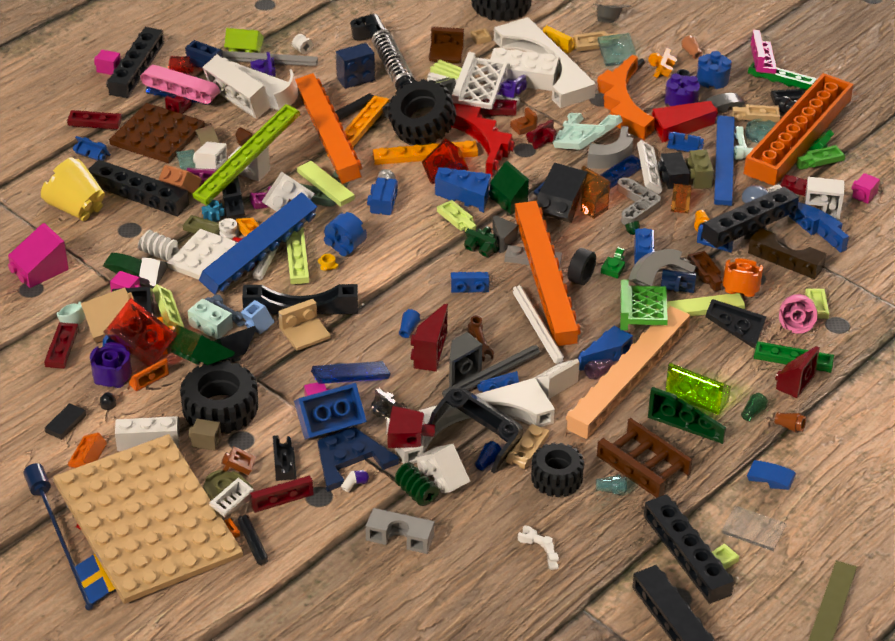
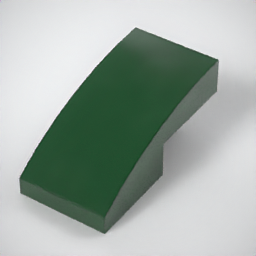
[103,253,142,277]

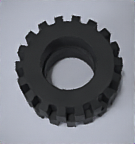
[531,442,584,497]

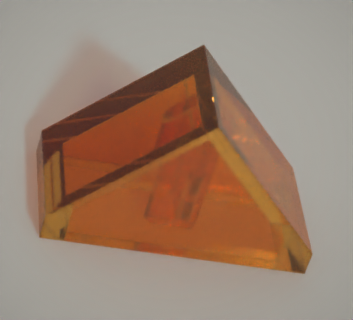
[671,184,692,214]

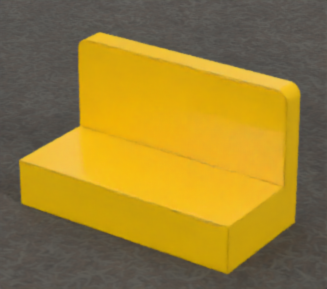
[543,26,576,54]

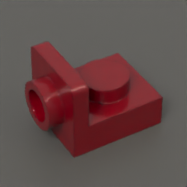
[165,95,192,114]

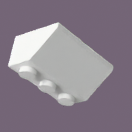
[115,416,179,451]

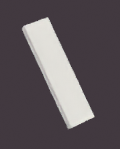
[637,140,662,195]

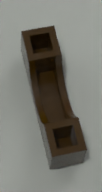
[748,228,827,280]

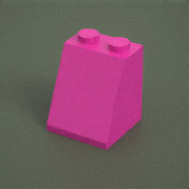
[8,223,69,288]

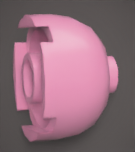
[779,294,817,334]

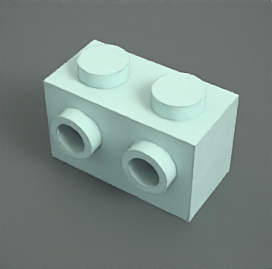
[187,298,233,339]

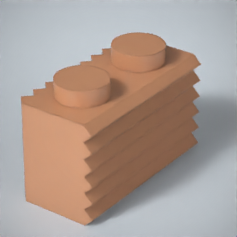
[159,165,202,193]

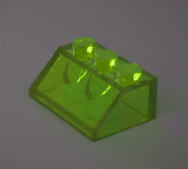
[665,363,731,415]

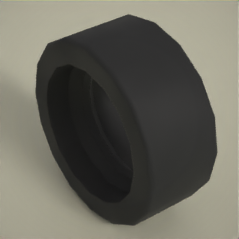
[568,248,596,285]

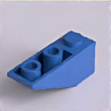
[578,325,633,371]

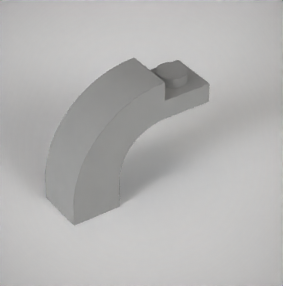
[587,126,633,169]
[628,249,696,286]

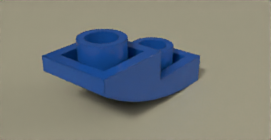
[747,460,796,490]

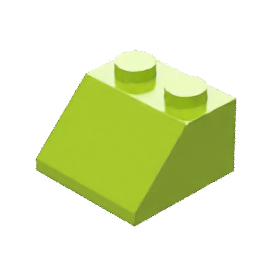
[224,28,264,53]

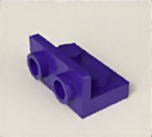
[250,52,276,77]
[498,75,527,98]

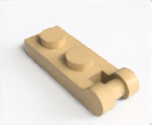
[506,424,550,470]

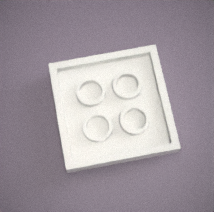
[167,229,238,280]

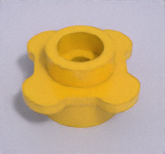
[318,254,338,271]

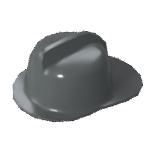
[593,4,631,23]

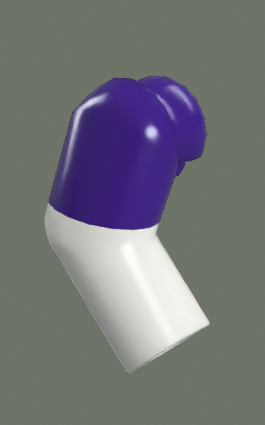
[341,470,369,493]

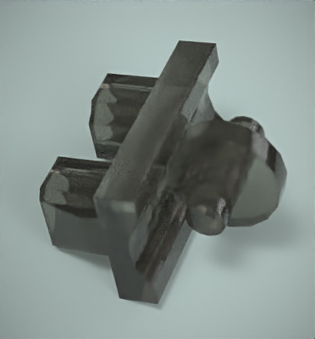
[371,388,407,419]

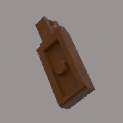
[687,251,722,292]

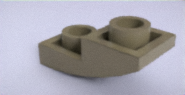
[196,125,219,147]

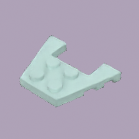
[553,113,622,150]

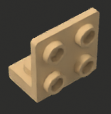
[278,299,331,350]

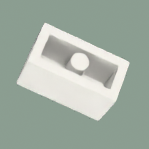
[193,142,227,169]

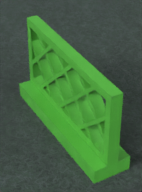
[620,280,668,330]

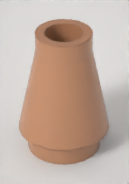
[681,36,702,59]

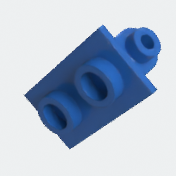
[667,132,704,152]
[73,136,110,161]
[477,371,519,393]

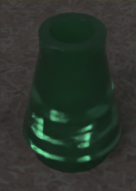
[741,393,768,421]

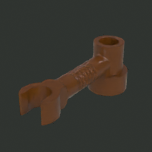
[467,315,494,362]

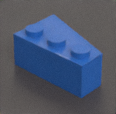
[435,167,491,213]

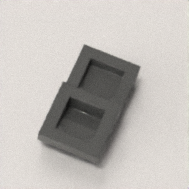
[706,93,745,112]

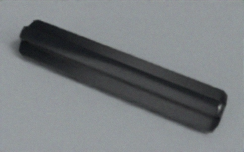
[335,93,374,121]
[238,515,268,565]

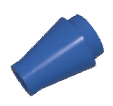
[399,309,420,338]

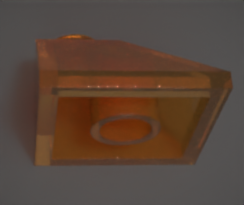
[580,166,611,219]

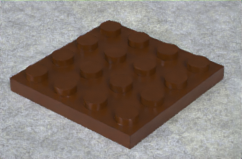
[109,103,205,164]

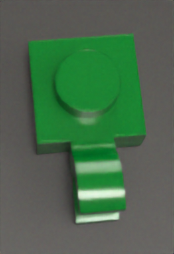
[601,247,625,279]

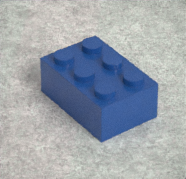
[294,383,367,440]

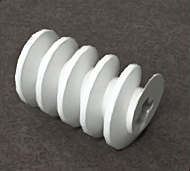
[138,230,179,261]

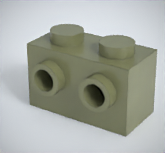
[686,149,713,189]

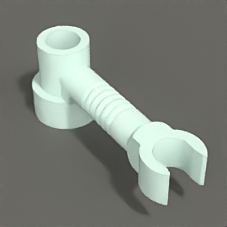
[734,126,753,160]

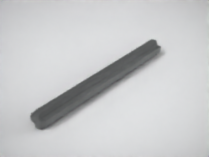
[442,345,540,398]

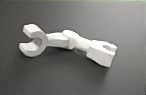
[518,526,559,570]

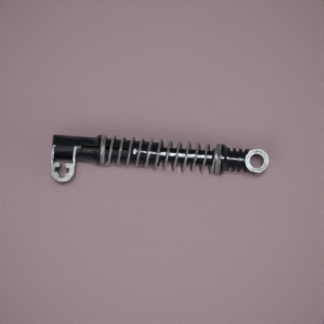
[350,14,415,90]

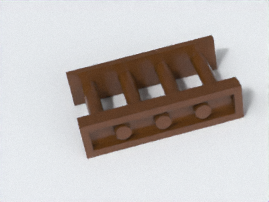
[597,418,693,498]

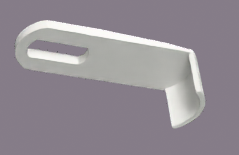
[230,61,299,111]

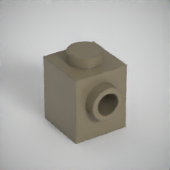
[188,419,221,451]

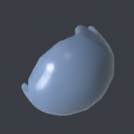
[742,185,768,204]

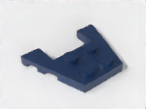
[317,426,399,492]

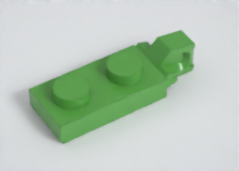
[796,145,845,169]

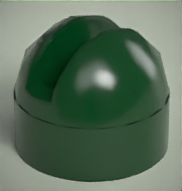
[625,220,640,235]

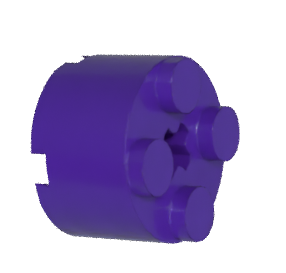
[664,74,700,106]
[90,342,132,388]

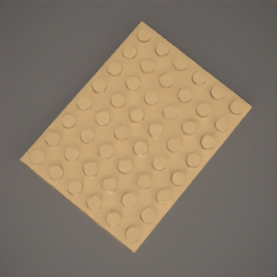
[53,434,243,604]

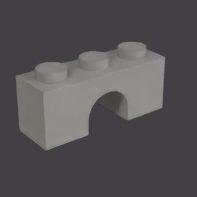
[366,508,435,554]

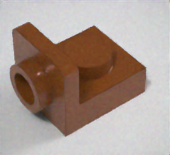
[510,107,538,135]
[221,446,256,475]

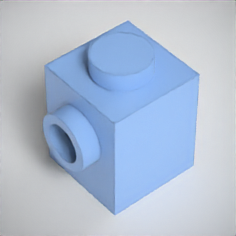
[241,300,275,334]

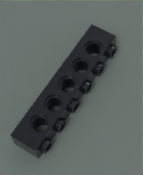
[106,27,164,98]
[88,159,189,217]
[702,187,799,248]
[644,494,734,604]

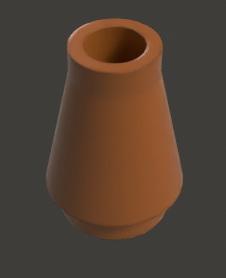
[774,412,806,433]

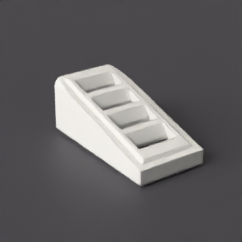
[209,478,254,517]

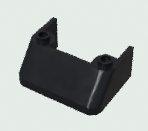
[428,388,523,473]

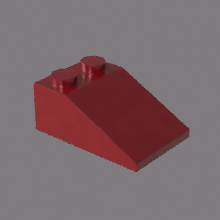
[410,304,448,372]

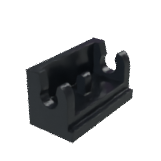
[273,435,297,481]

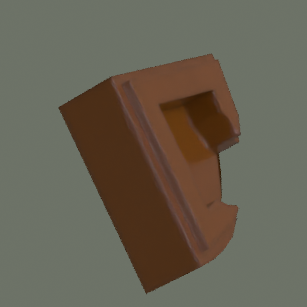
[236,127,253,146]

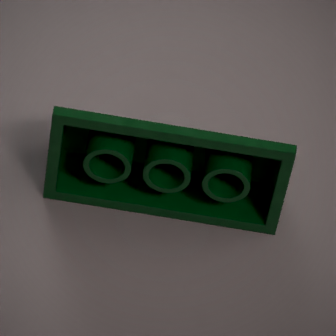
[166,325,235,365]

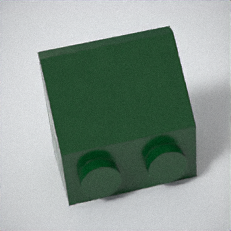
[489,161,529,215]

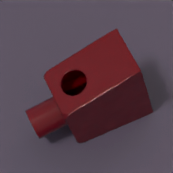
[387,406,436,448]

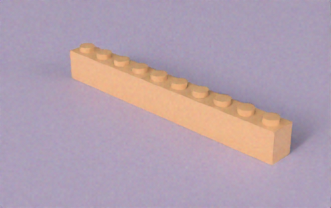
[566,306,690,439]

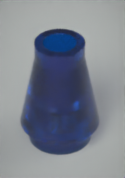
[474,441,502,471]

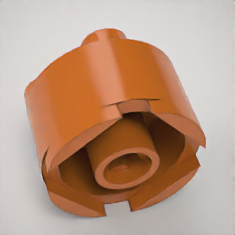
[723,258,763,297]

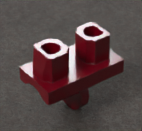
[526,120,557,149]

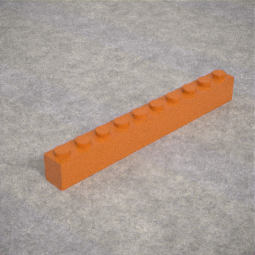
[295,73,362,184]
[515,201,581,346]

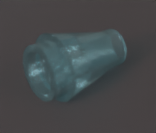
[596,475,627,495]

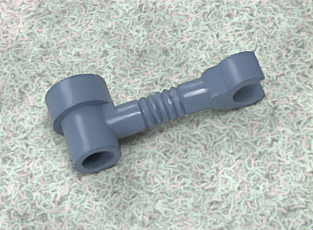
[205,294,245,326]

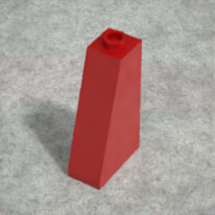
[652,101,718,142]

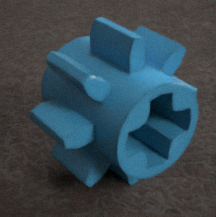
[202,200,224,222]

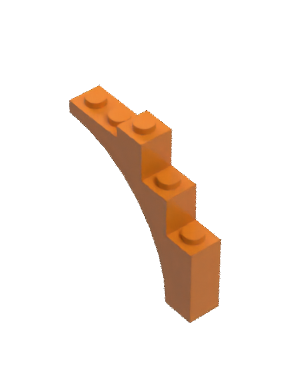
[597,54,654,140]

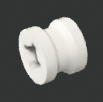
[292,34,313,54]
[219,218,238,240]

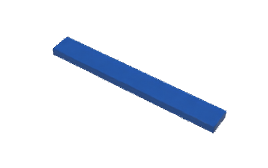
[714,115,734,206]

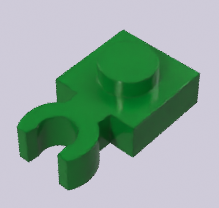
[808,129,834,151]

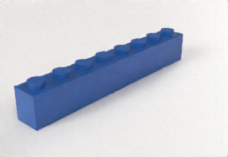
[199,192,318,295]

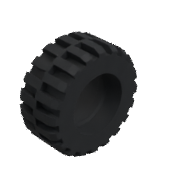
[471,0,532,21]
[387,79,456,145]
[180,361,259,434]

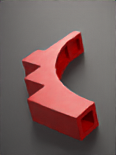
[451,103,515,177]

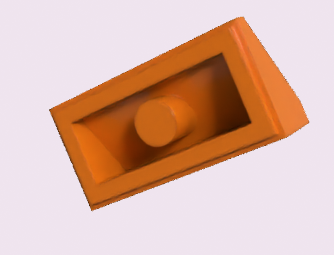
[129,358,169,391]
[67,433,107,468]

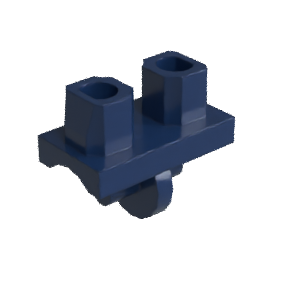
[661,269,697,293]

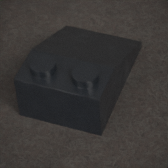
[536,163,588,223]

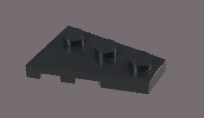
[705,299,767,349]

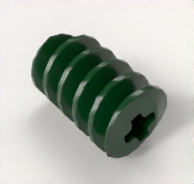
[395,462,440,506]

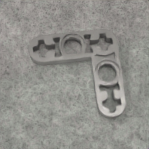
[617,177,661,225]

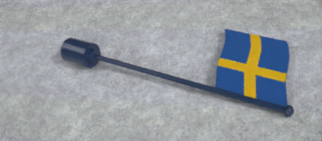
[23,463,116,611]

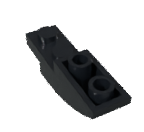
[222,176,246,220]

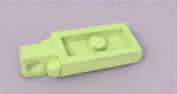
[437,200,477,232]

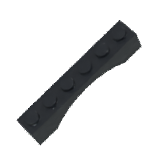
[242,284,358,315]

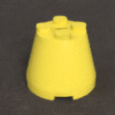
[41,157,105,221]

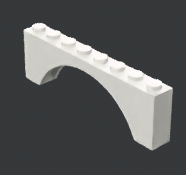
[494,17,596,109]
[386,378,555,464]

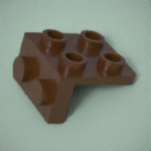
[429,27,464,64]

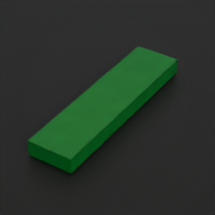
[754,341,834,373]

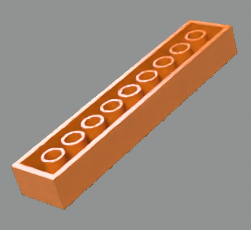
[744,73,854,186]

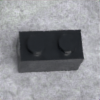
[658,152,690,189]

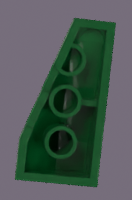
[648,387,726,444]

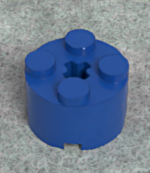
[697,51,732,89]
[324,212,367,256]

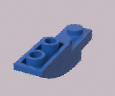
[788,202,849,252]

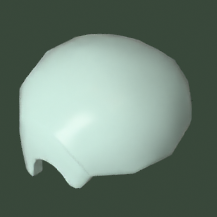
[57,302,86,325]

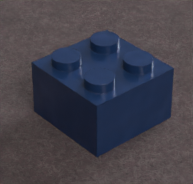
[336,43,375,89]

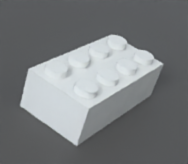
[488,48,559,91]
[203,55,271,119]

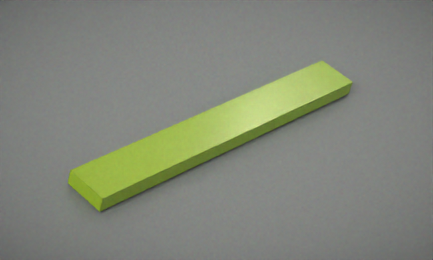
[192,104,300,206]

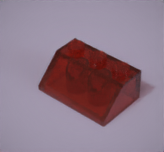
[103,298,177,367]

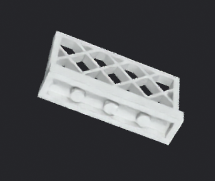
[452,52,508,109]

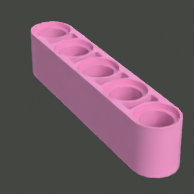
[140,65,220,104]

